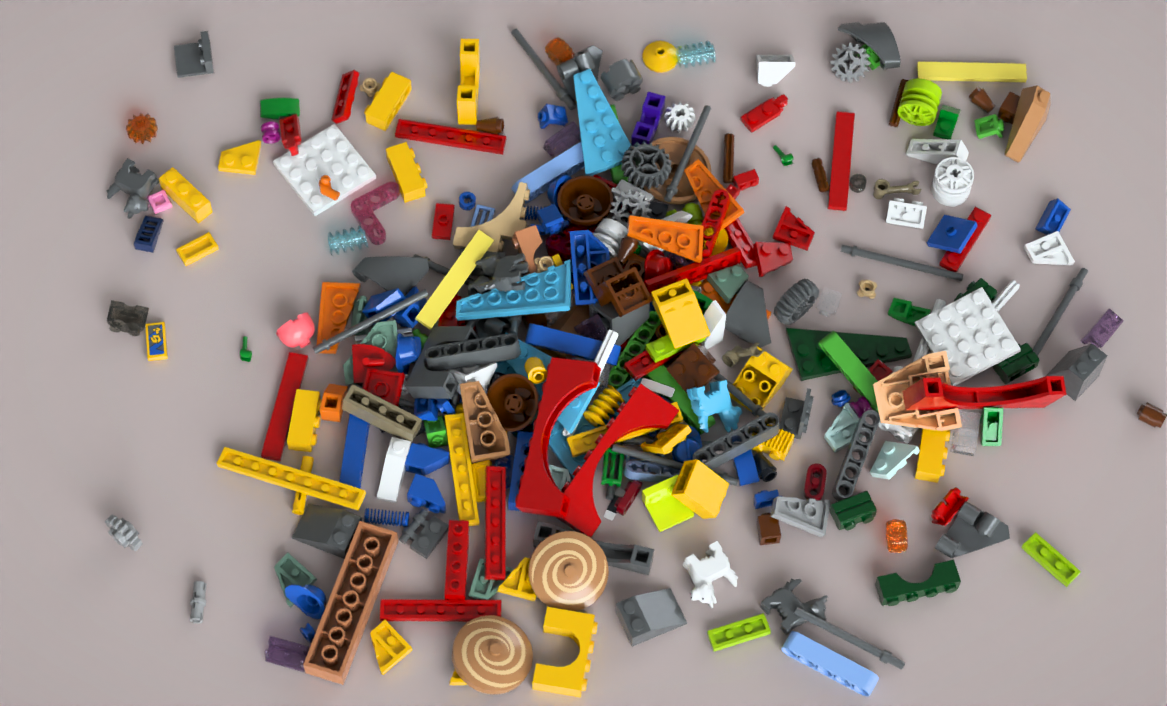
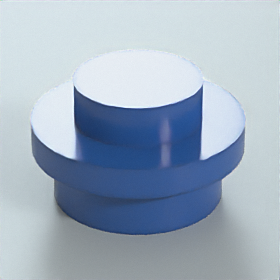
[831,390,851,407]

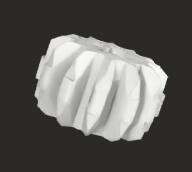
[664,101,695,133]

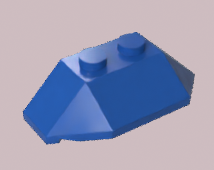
[569,230,610,305]

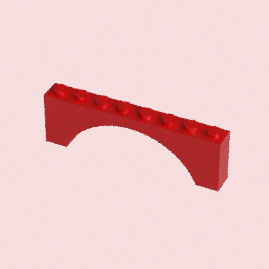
[515,357,601,518]
[902,376,1067,410]
[556,384,679,538]

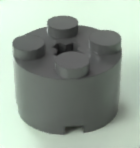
[601,59,643,101]

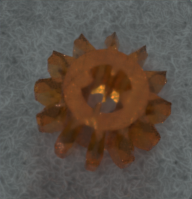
[545,37,575,66]
[126,113,158,144]
[885,519,908,553]

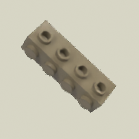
[342,384,422,444]

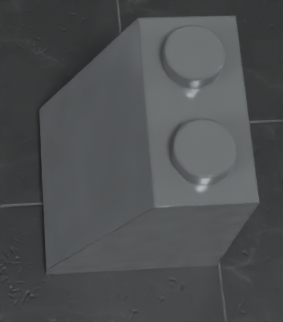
[589,301,650,346]
[1046,344,1108,401]

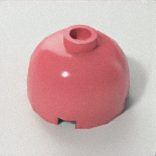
[276,312,315,348]

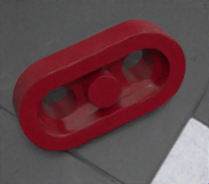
[546,234,571,260]
[804,463,827,501]
[614,480,642,516]

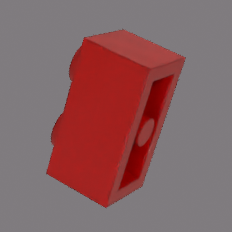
[733,169,759,190]

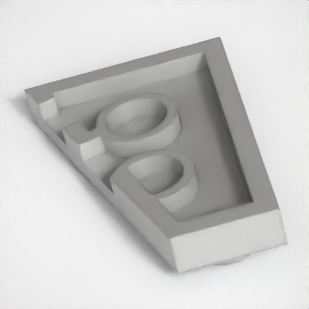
[770,496,831,537]

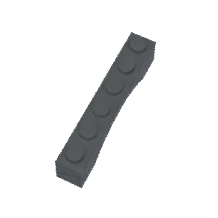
[533,521,654,575]

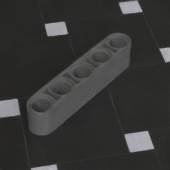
[424,333,521,371]
[832,410,880,501]
[693,413,780,470]

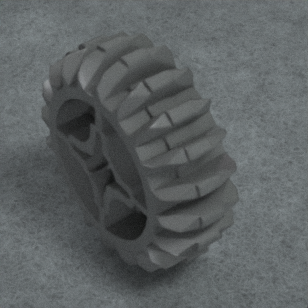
[621,141,672,189]
[773,279,819,325]

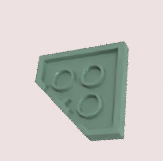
[343,320,398,385]

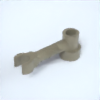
[873,179,921,199]
[722,342,764,367]

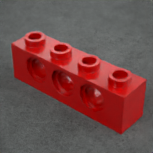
[445,520,470,600]

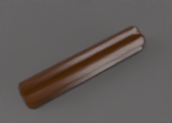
[889,79,909,127]
[723,133,734,184]

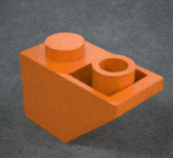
[320,384,348,423]

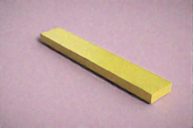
[917,62,1027,82]
[415,230,494,330]

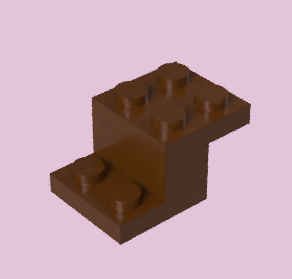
[584,256,653,317]
[667,343,720,393]

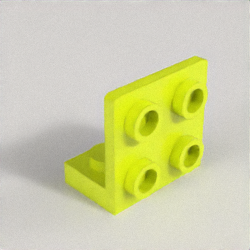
[642,475,694,532]

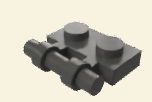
[399,509,449,559]

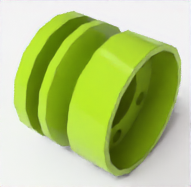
[897,78,942,126]

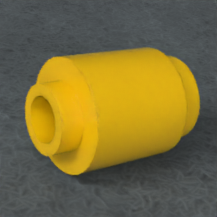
[524,357,547,384]

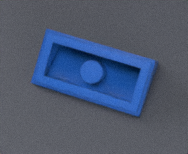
[1035,198,1071,235]
[414,398,438,421]

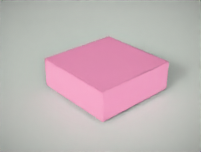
[147,189,172,214]

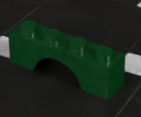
[875,560,961,606]

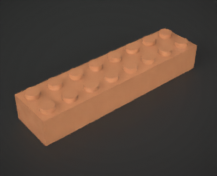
[303,521,399,685]

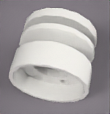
[931,157,974,207]
[593,218,627,259]

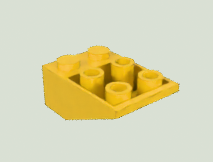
[651,278,710,349]
[729,346,793,412]

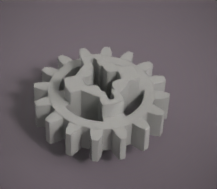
[830,43,871,83]
[610,190,652,228]
[105,514,143,551]

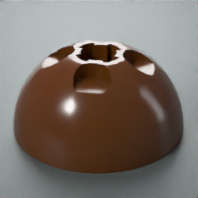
[557,176,613,227]
[487,374,540,432]

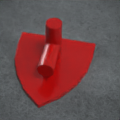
[352,344,396,383]

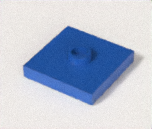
[927,215,978,253]

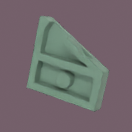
[707,264,749,304]
[274,552,317,608]
[468,558,514,600]

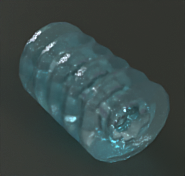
[676,41,716,68]
[327,225,368,256]

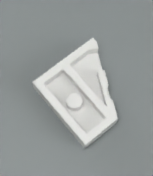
[1024,231,1075,265]

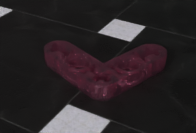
[351,181,400,245]

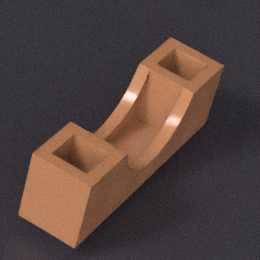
[511,225,542,276]

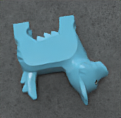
[686,380,743,433]

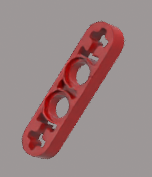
[702,189,730,258]

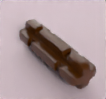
[811,158,829,193]

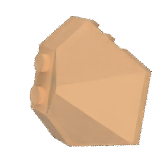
[873,351,962,431]

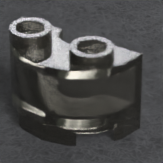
[107,300,149,336]

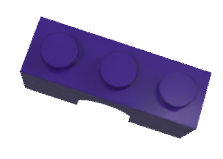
[631,92,666,146]

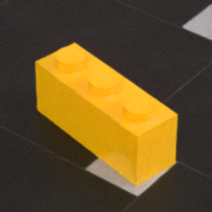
[364,72,412,131]
[385,142,428,203]
[159,167,212,224]
[287,389,322,452]
[915,428,950,483]

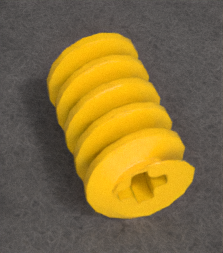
[583,385,625,427]

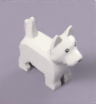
[683,541,738,609]

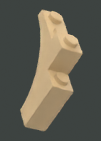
[453,182,530,252]

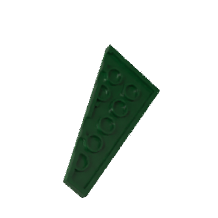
[786,328,912,381]

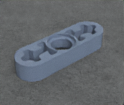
[623,461,680,483]

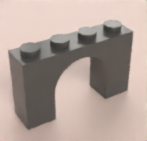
[405,326,479,399]

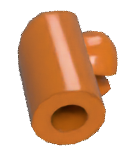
[319,175,340,201]

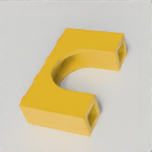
[457,39,480,125]
[532,607,598,697]

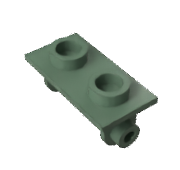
[350,296,370,336]

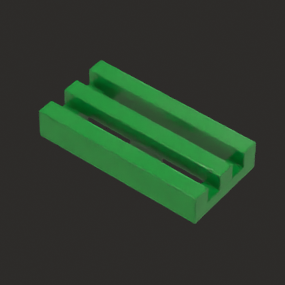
[601,448,624,487]

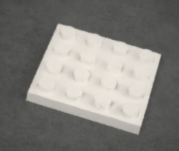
[273,124,376,216]
[915,287,1021,386]

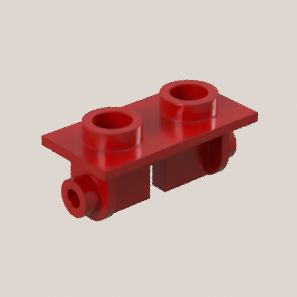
[931,487,969,526]

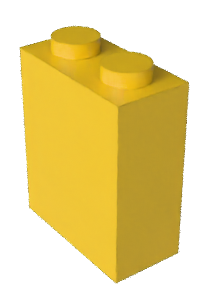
[671,459,729,519]

